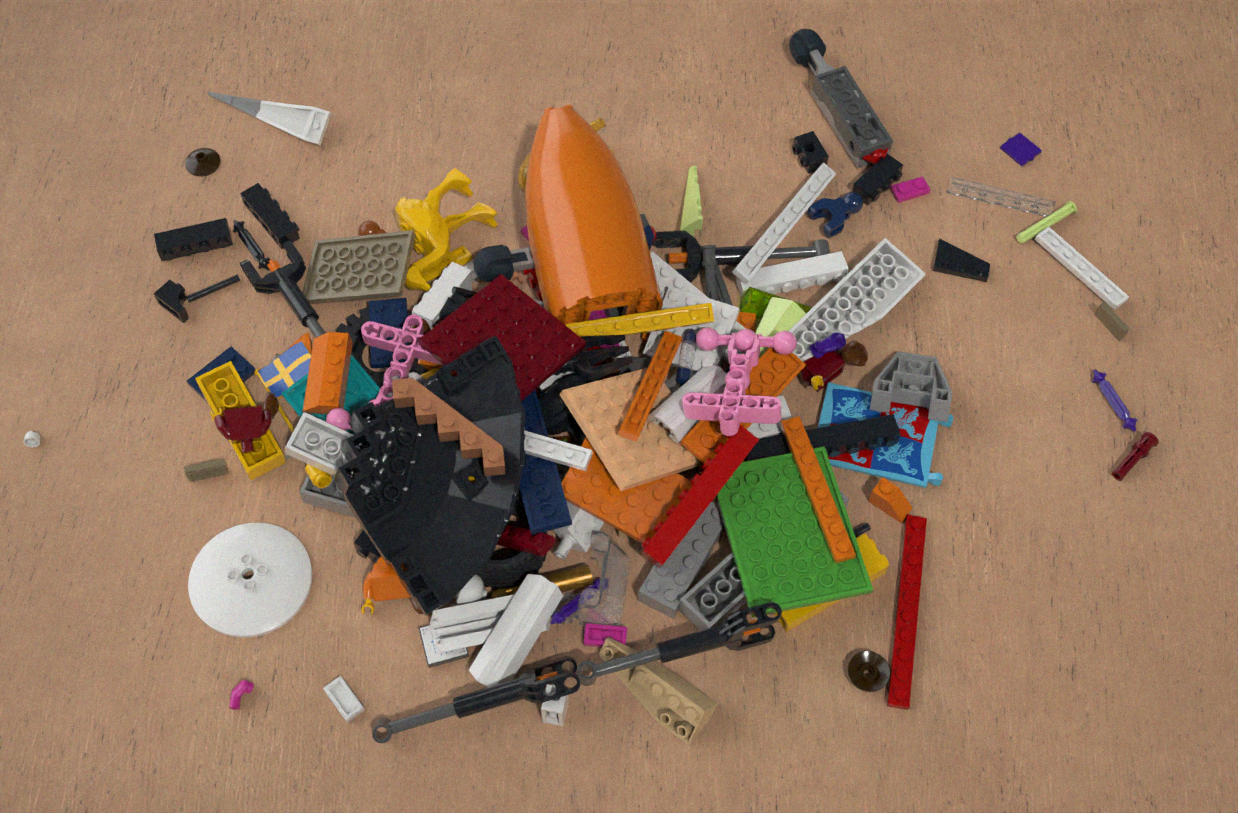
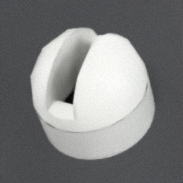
[23,430,41,447]

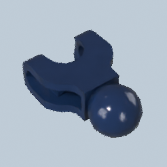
[807,192,863,238]

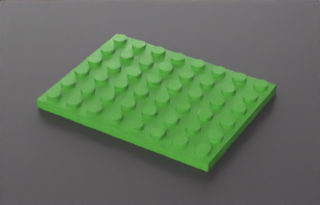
[716,447,873,618]

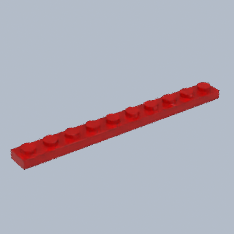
[887,515,927,710]

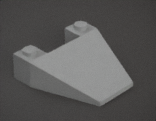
[870,351,952,422]

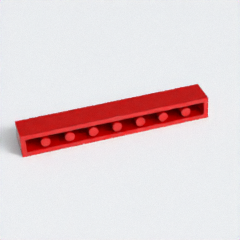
[640,425,759,568]

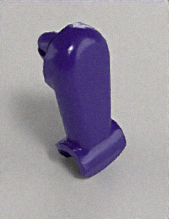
[810,332,846,358]

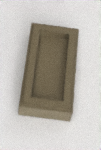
[1095,302,1129,341]
[184,459,229,482]

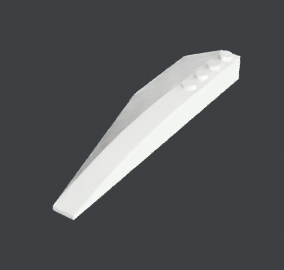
[789,238,926,362]

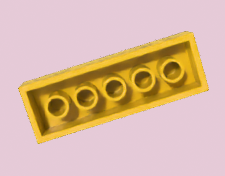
[195,361,286,481]

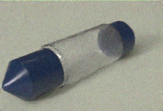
[676,328,697,386]

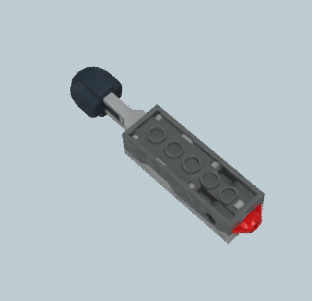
[789,29,893,168]

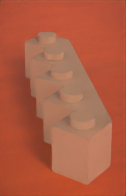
[392,378,505,476]

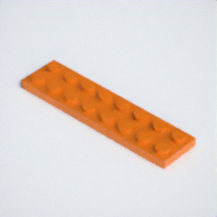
[680,347,806,464]

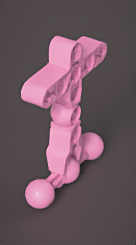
[326,315,445,431]
[682,327,797,436]

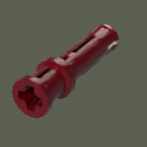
[1112,432,1159,481]

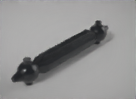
[233,220,270,270]

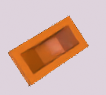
[868,477,913,523]

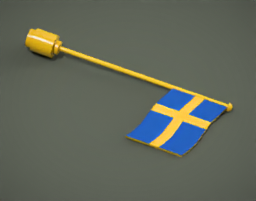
[254,341,332,488]

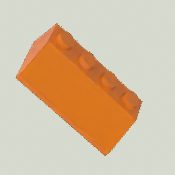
[303,332,353,414]

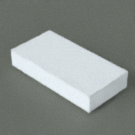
[323,676,365,723]

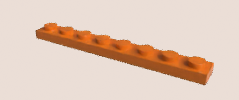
[618,330,683,442]
[780,416,856,563]

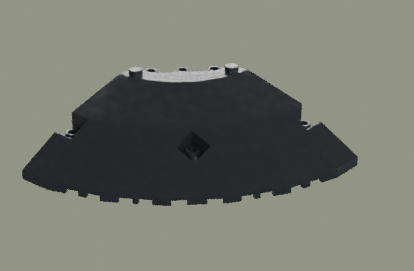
[334,335,525,616]

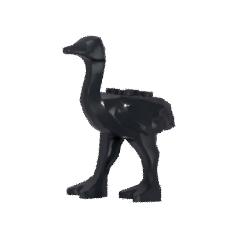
[538,373,603,445]

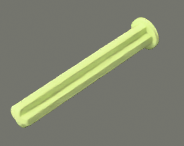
[1016,201,1077,244]

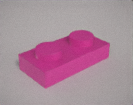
[890,176,930,203]
[584,623,627,647]

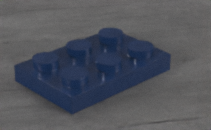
[187,346,256,402]

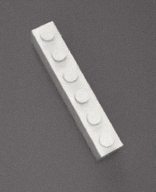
[736,251,849,300]

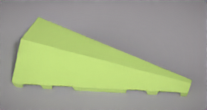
[680,166,703,237]
[755,297,806,358]

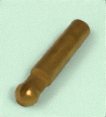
[491,565,593,599]

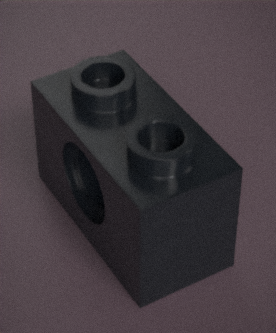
[792,131,829,173]

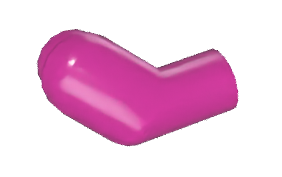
[229,680,254,710]

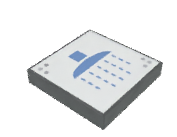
[419,625,469,668]

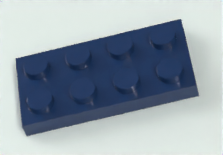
[369,298,409,369]

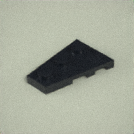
[933,238,990,282]

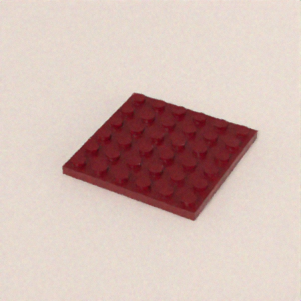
[419,274,586,401]

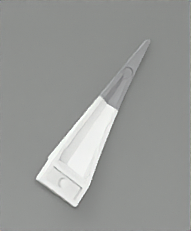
[207,92,332,146]

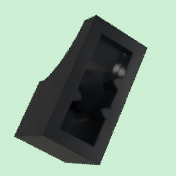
[153,280,189,323]

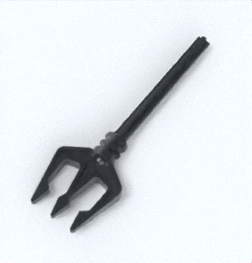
[554,335,633,381]

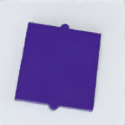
[1000,132,1042,167]

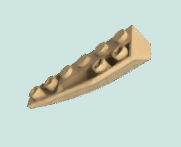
[599,637,717,745]

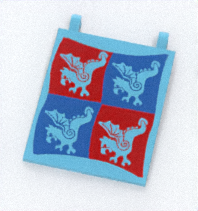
[818,382,953,488]

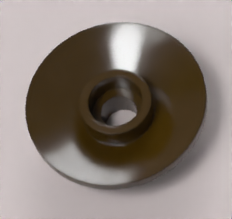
[185,148,221,177]
[848,651,890,692]

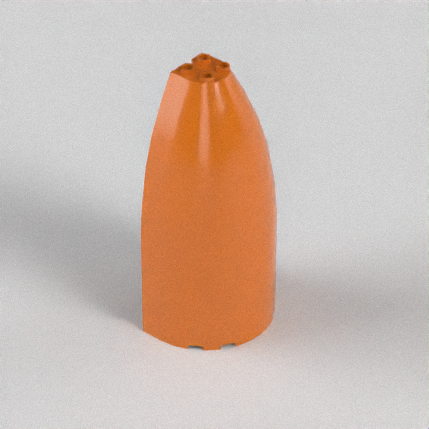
[525,105,663,324]

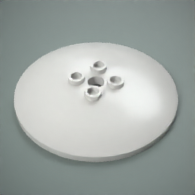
[188,522,312,638]

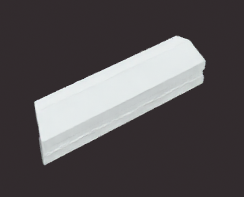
[648,365,727,444]
[469,574,563,687]
[430,594,551,652]

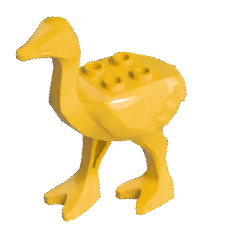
[394,168,498,292]

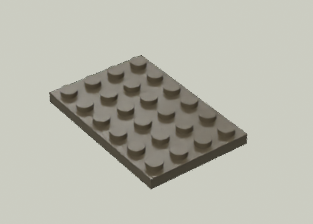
[302,230,416,304]

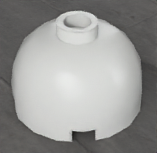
[451,574,487,607]

